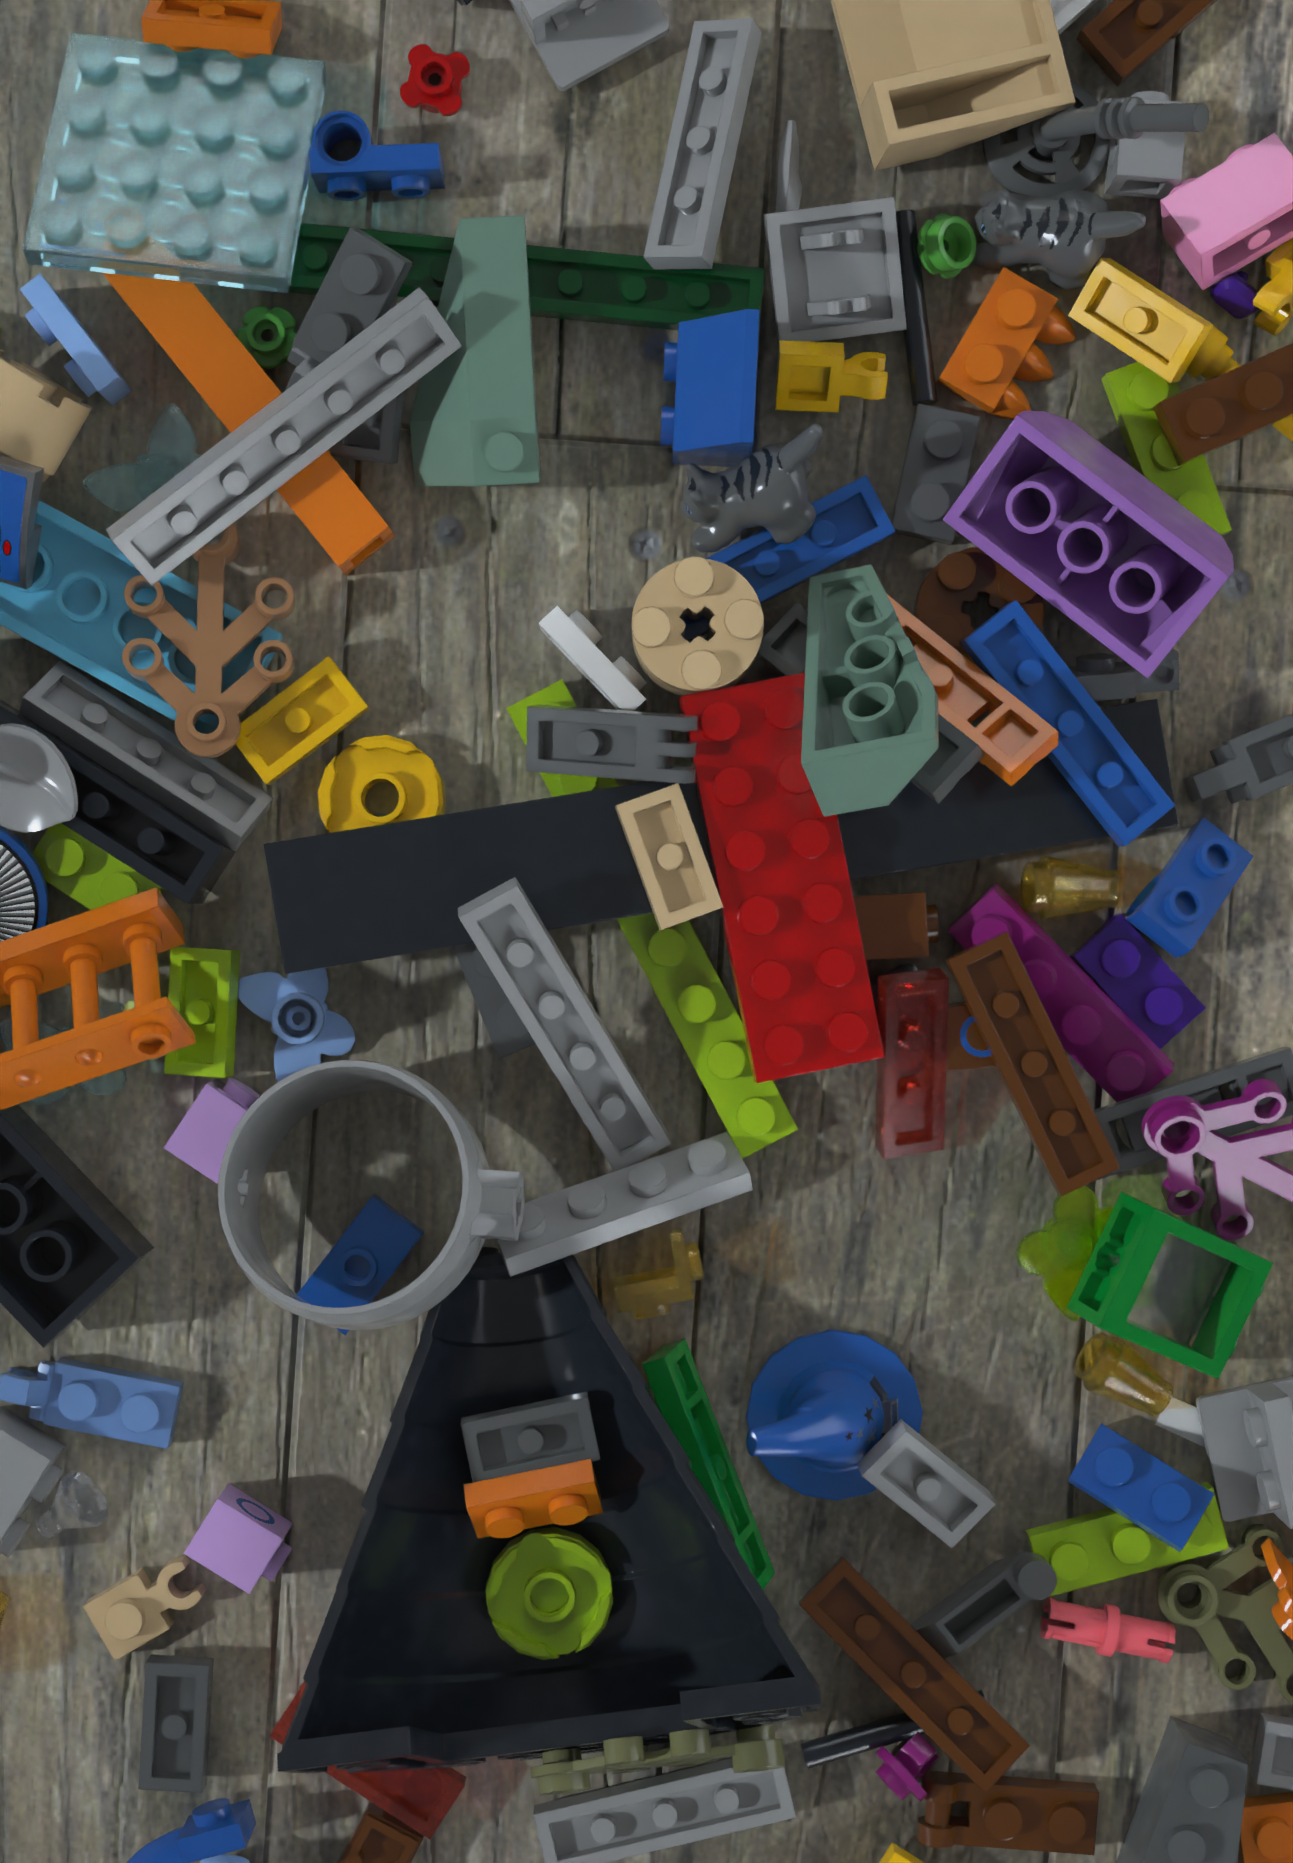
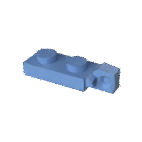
[0,1357,184,1449]

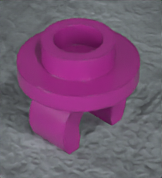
[875,1732,939,1802]

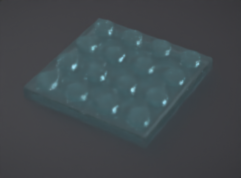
[23,33,327,293]

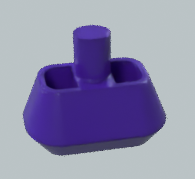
[1210,271,1259,319]

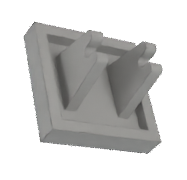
[763,197,907,346]

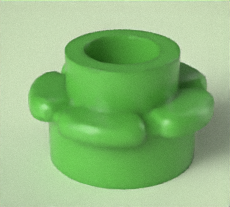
[917,214,976,279]
[236,305,297,369]

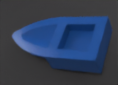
[127,1798,256,1863]

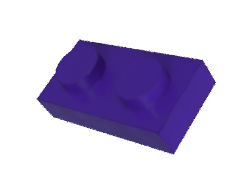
[1070,914,1206,1049]

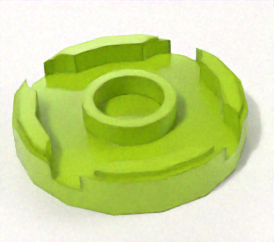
[486,1527,613,1660]

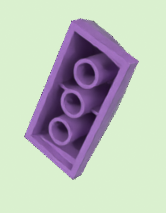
[943,411,1234,678]

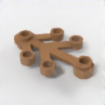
[122,523,296,758]

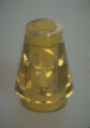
[1020,856,1121,919]
[1075,1332,1173,1416]

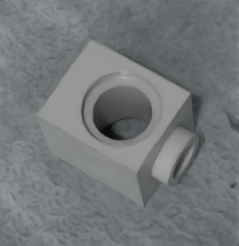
[1104,91,1188,199]

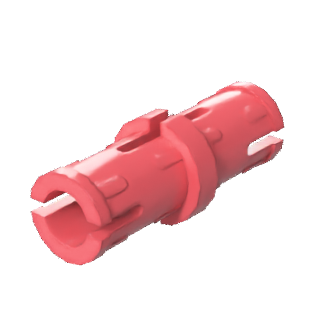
[1040,1597,1175,1664]

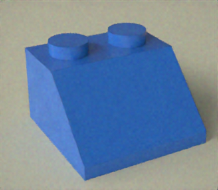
[660,309,760,467]

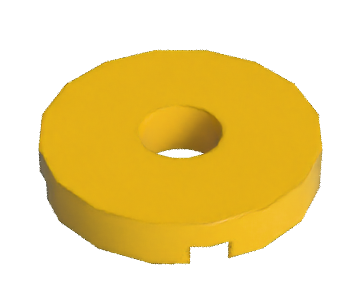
[318,735,446,833]

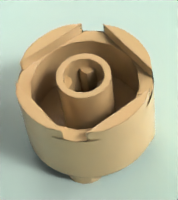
[0,349,92,482]
[632,556,764,696]

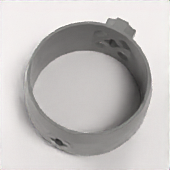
[218,1060,525,1330]

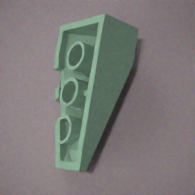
[410,215,542,486]
[801,564,939,817]

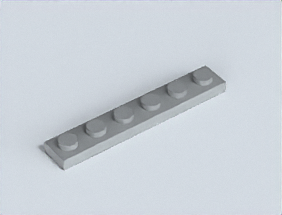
[106,287,462,586]

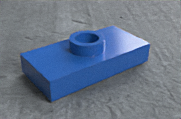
[297,1194,424,1335]

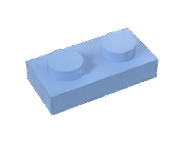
[20,273,133,406]

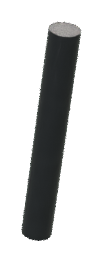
[896,210,938,406]
[801,1690,985,1769]

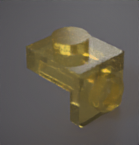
[614,1228,704,1319]

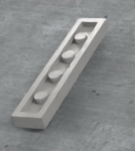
[457,877,671,1171]

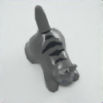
[973,188,1146,289]
[680,424,824,553]

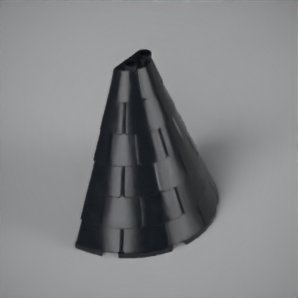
[277,1247,822,1773]

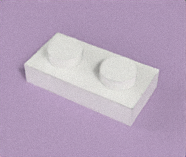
[539,606,647,711]

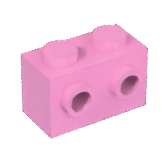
[1160,133,1293,290]

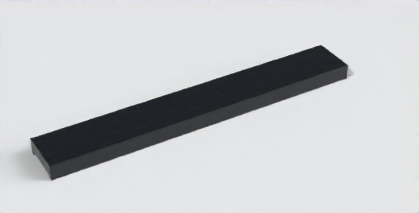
[263,699,1178,974]

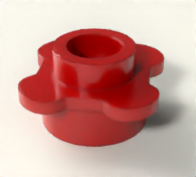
[400,44,470,116]

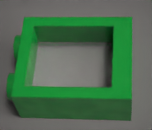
[1066,1191,1273,1379]

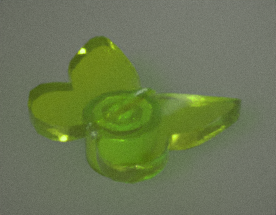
[1015,1186,1114,1322]

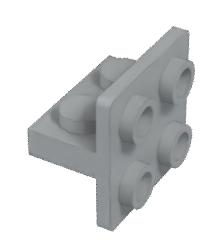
[509,0,669,91]
[1196,1376,1293,1529]

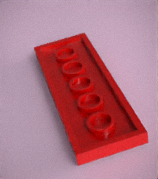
[679,673,885,1083]

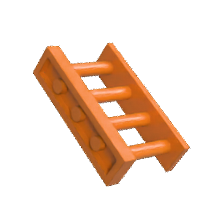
[0,887,195,1110]

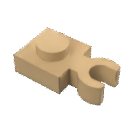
[83,1555,207,1661]

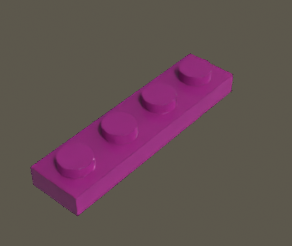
[948,882,1174,1102]

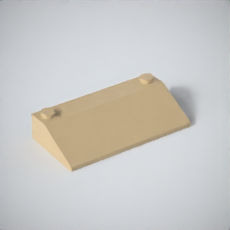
[831,0,1076,171]

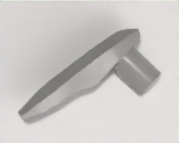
[774,120,803,213]

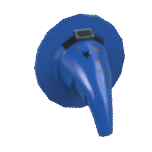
[746,1329,923,1501]

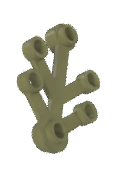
[1156,1524,1293,1703]
[530,1726,785,1795]

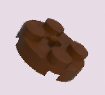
[914,547,1044,667]

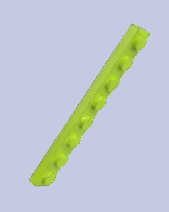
[506,679,798,1159]

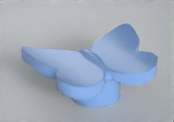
[238,968,356,1082]

